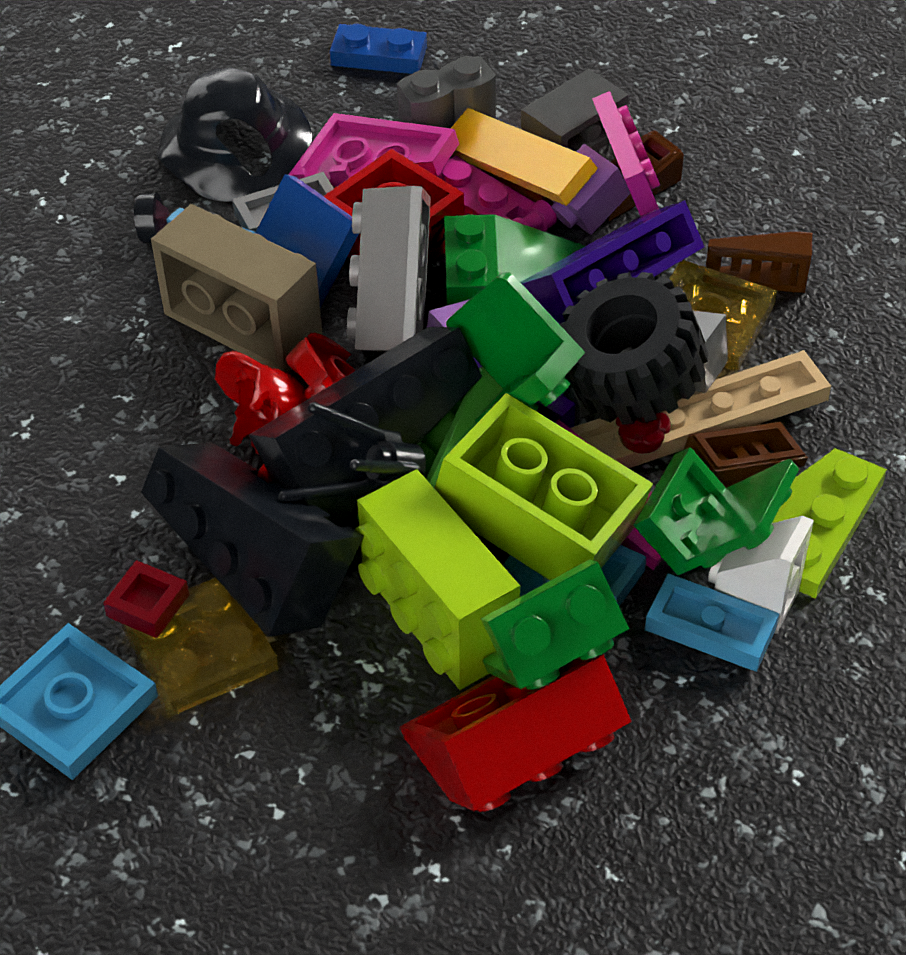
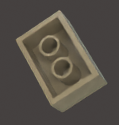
[151,204,323,373]

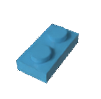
[645,573,780,672]

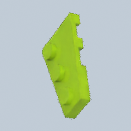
[772,448,887,599]

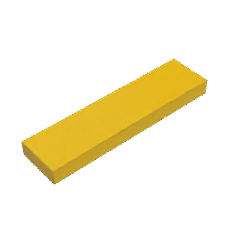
[451,108,598,206]

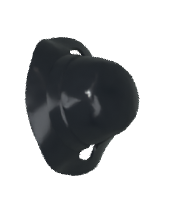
[157,67,313,202]

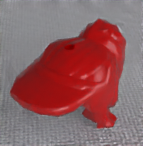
[215,351,307,483]

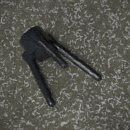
[279,402,426,502]

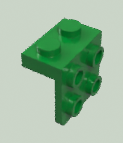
[446,272,585,423]
[633,447,799,575]
[481,559,629,690]

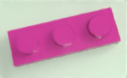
[592,91,660,216]

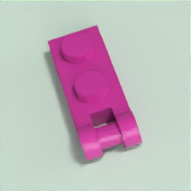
[437,155,557,232]

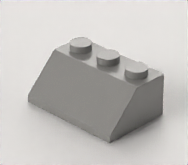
[347,186,431,352]

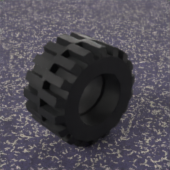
[559,272,708,424]

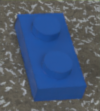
[330,24,427,74]

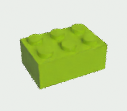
[435,393,653,580]
[355,469,520,690]

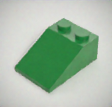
[444,214,585,306]

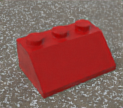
[399,654,632,812]

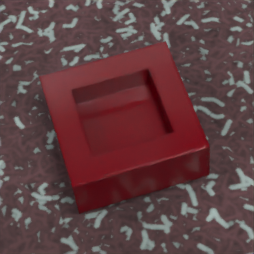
[103,560,189,638]

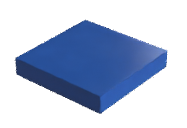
[256,174,359,308]

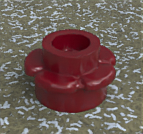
[616,412,671,454]

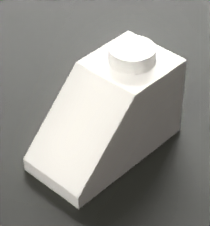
[708,516,814,634]

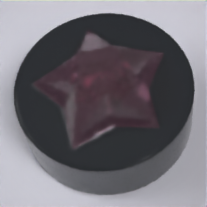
[134,193,170,244]

